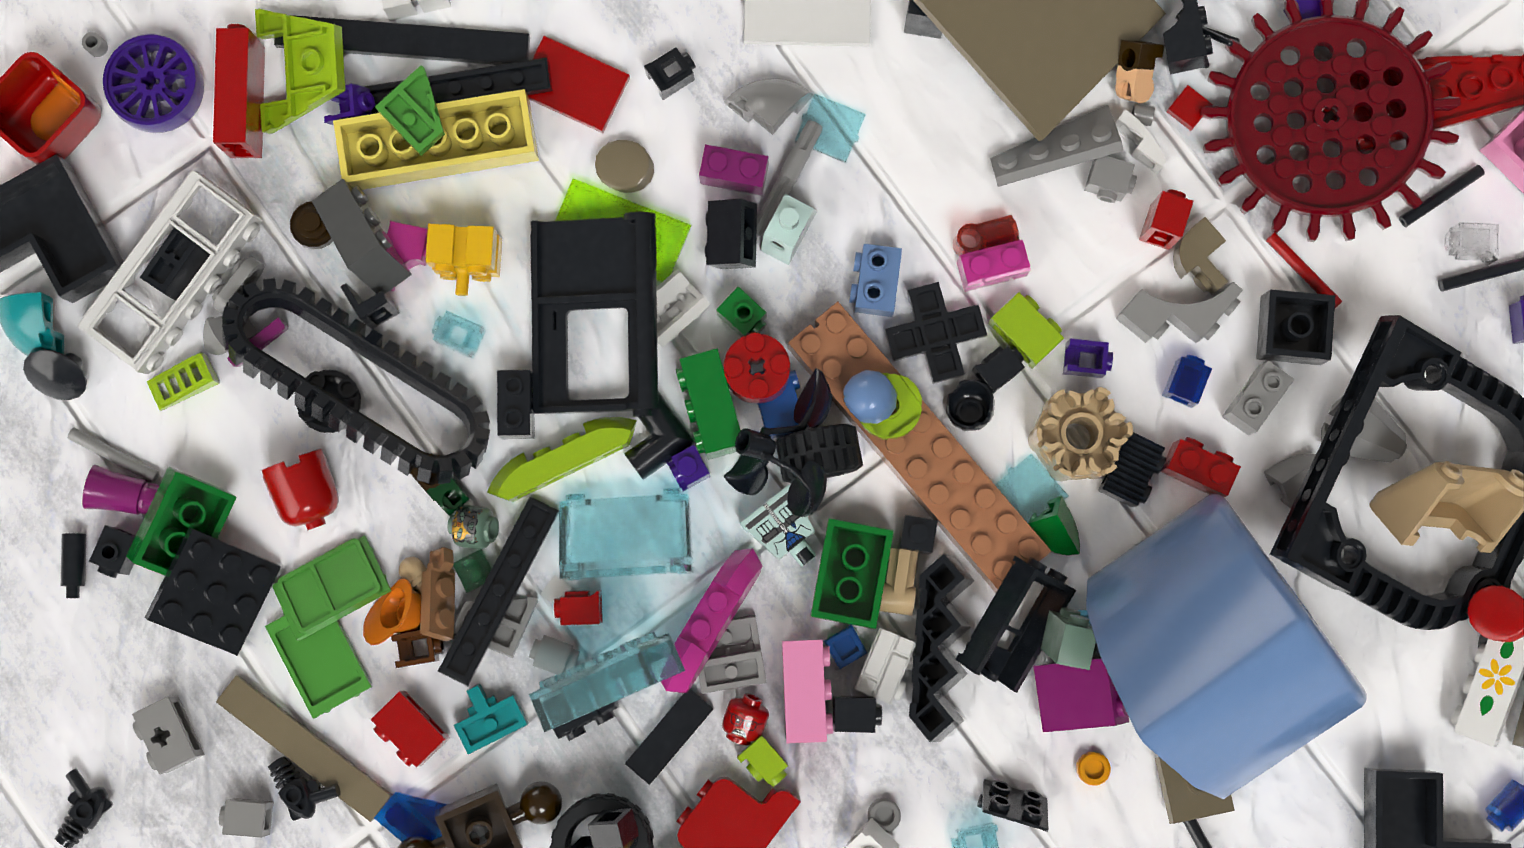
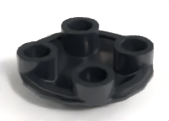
[23,347,87,400]
[296,370,361,433]

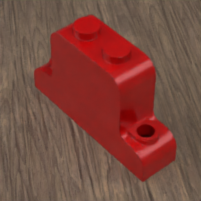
[676,777,801,848]

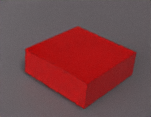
[1166,85,1213,131]

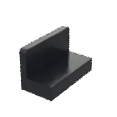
[340,283,400,329]

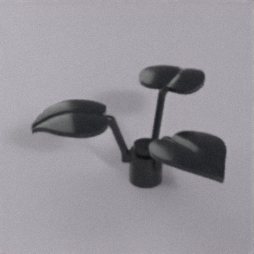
[723,368,832,517]

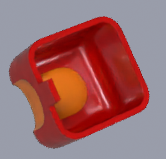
[0,52,101,165]

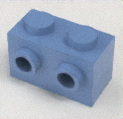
[849,244,902,317]

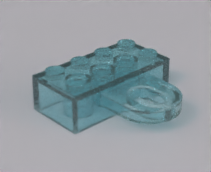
[529,632,685,732]

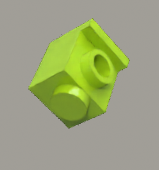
[737,735,788,788]

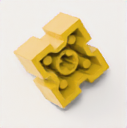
[426,223,503,296]

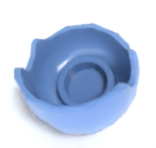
[843,370,897,424]

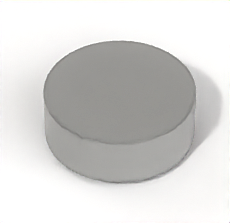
[867,798,901,832]

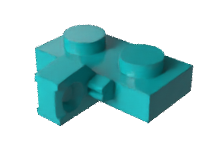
[454,684,529,755]

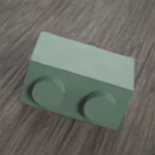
[1041,608,1096,670]

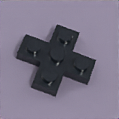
[885,282,987,384]

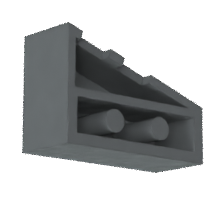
[312,179,412,294]

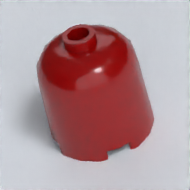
[261,449,339,531]

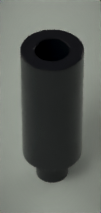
[60,533,87,599]

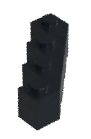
[909,553,975,742]

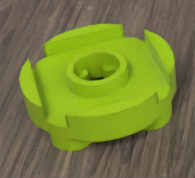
[859,373,922,440]

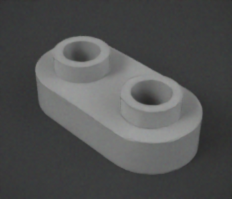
[212,257,264,315]

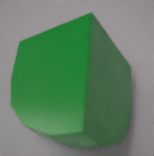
[1028,495,1080,556]

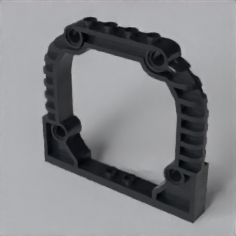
[1269,315,1524,630]

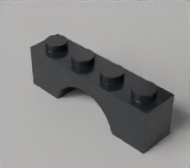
[1163,0,1213,75]

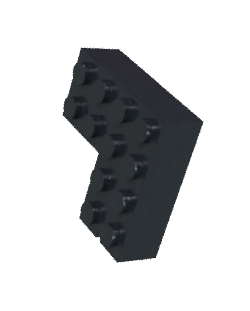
[0,154,124,303]
[1364,768,1511,848]

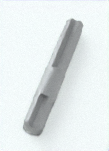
[757,120,822,237]

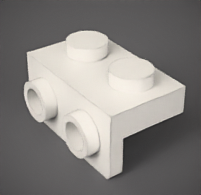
[657,270,711,348]

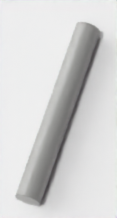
[67,427,159,483]

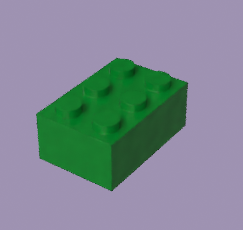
[675,348,741,460]
[126,466,237,576]
[810,518,894,629]

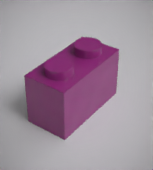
[699,144,769,196]

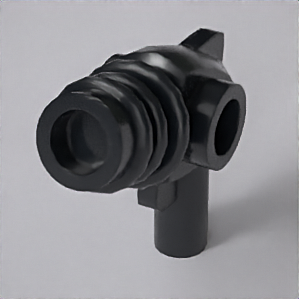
[268,756,340,821]
[55,768,113,848]

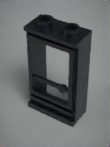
[955,556,1077,693]

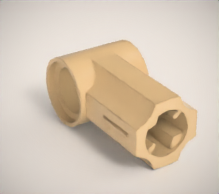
[879,548,918,616]

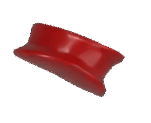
[1467,585,1524,642]

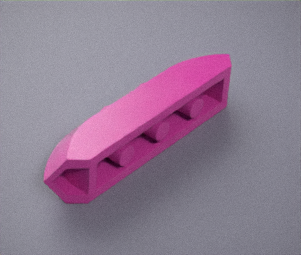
[658,548,763,693]

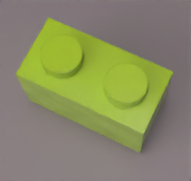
[988,292,1064,369]

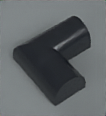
[624,390,696,480]

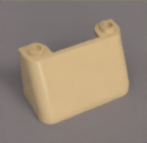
[1369,461,1524,553]

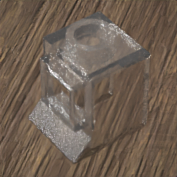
[1444,222,1499,266]

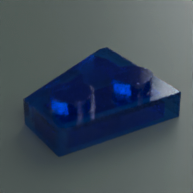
[374,791,448,842]

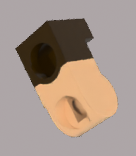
[1115,40,1165,103]

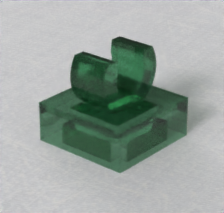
[453,549,492,593]

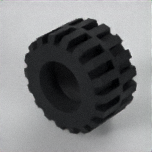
[775,424,863,483]

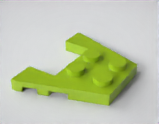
[255,8,345,134]

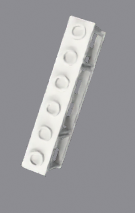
[76,170,263,375]

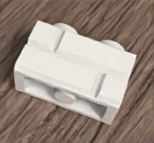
[853,628,916,704]

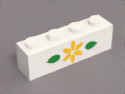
[1451,637,1524,747]

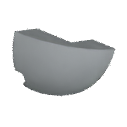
[724,79,813,135]

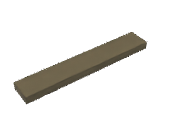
[216,675,393,822]

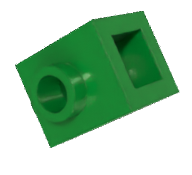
[716,287,767,337]

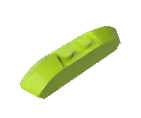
[487,417,637,502]

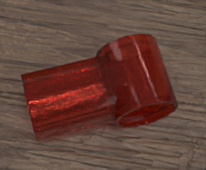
[952,215,1019,256]

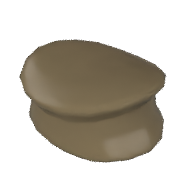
[595,140,655,193]

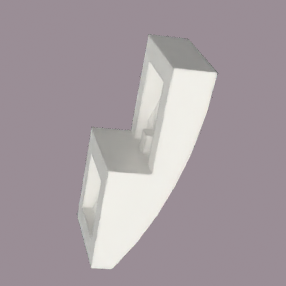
[1115,109,1167,174]

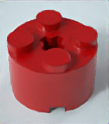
[724,333,790,403]

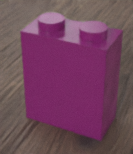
[1033,658,1130,732]

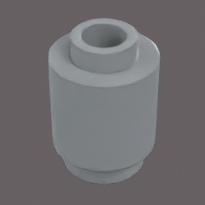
[529,635,580,676]

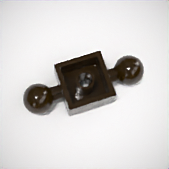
[397,781,562,848]

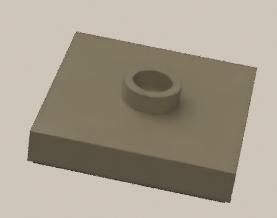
[1155,757,1235,824]

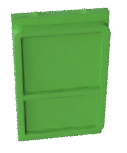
[272,535,392,641]
[265,616,372,719]

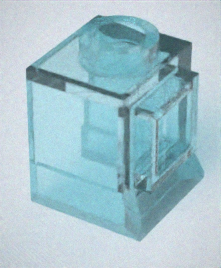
[432,310,486,359]
[951,822,999,848]

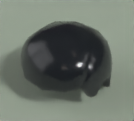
[946,379,995,431]

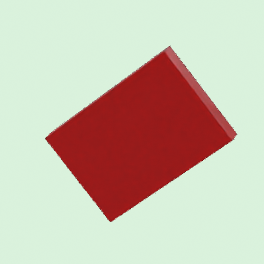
[528,36,630,134]

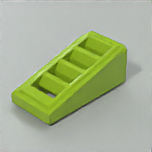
[146,352,220,411]

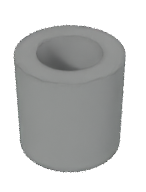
[82,32,108,57]
[1132,103,1155,126]

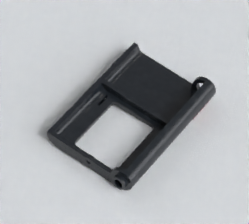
[530,212,659,417]

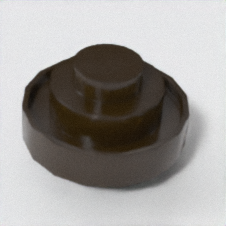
[290,201,333,249]

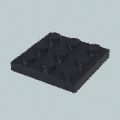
[145,527,281,656]

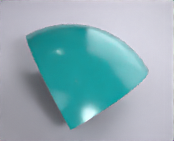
[0,292,64,356]

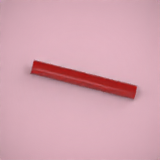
[1265,232,1342,308]

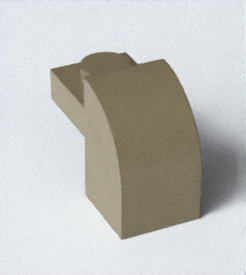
[1173,217,1228,295]

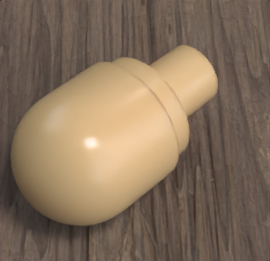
[399,557,427,594]

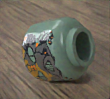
[447,505,499,549]

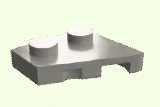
[454,597,538,658]

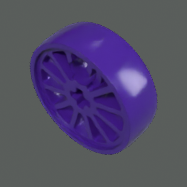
[103,34,204,133]

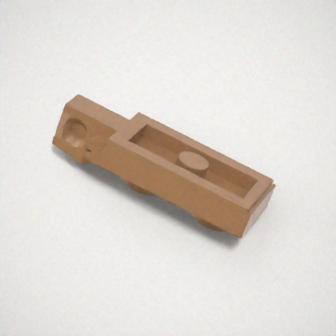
[420,547,455,642]

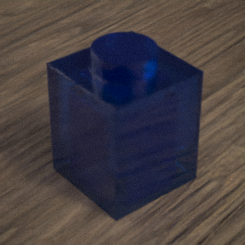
[1162,355,1213,408]

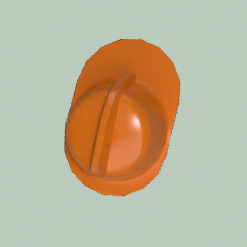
[363,578,421,645]

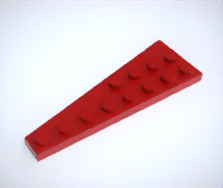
[1350,54,1524,152]

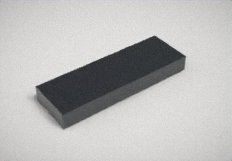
[625,688,714,785]

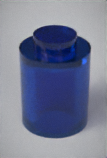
[1485,779,1524,832]

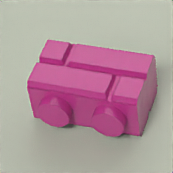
[957,239,1031,292]

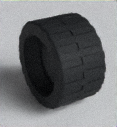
[550,793,654,848]

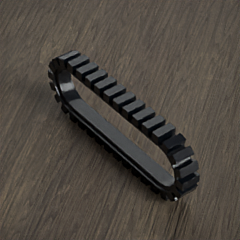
[222,278,490,484]

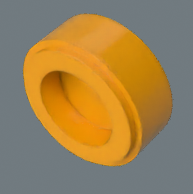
[1076,752,1111,786]

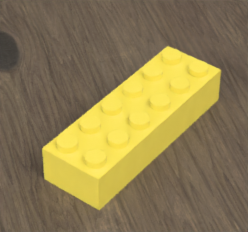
[333,89,539,190]

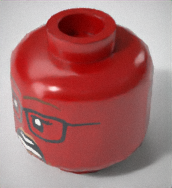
[722,693,769,746]

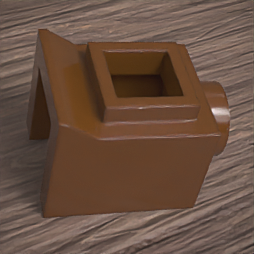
[391,630,444,668]

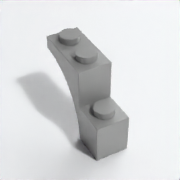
[1116,282,1243,344]

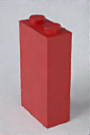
[213,24,265,158]

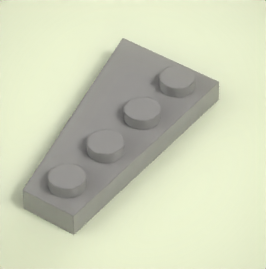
[990,105,1124,187]

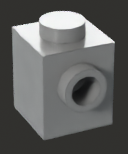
[1084,156,1137,203]

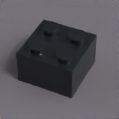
[1256,289,1336,366]

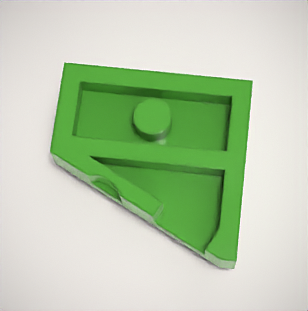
[375,65,445,156]

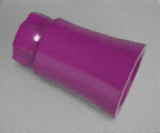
[82,464,160,515]

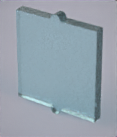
[795,94,866,163]
[995,453,1069,523]

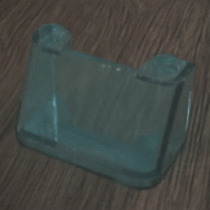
[559,488,694,581]

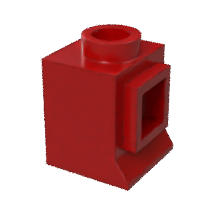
[554,590,603,626]

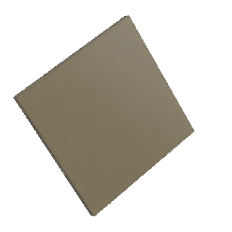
[913,0,1166,141]

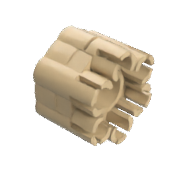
[1028,387,1133,482]

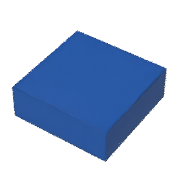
[823,625,868,670]

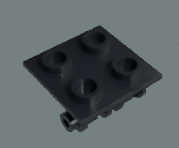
[977,779,1049,832]

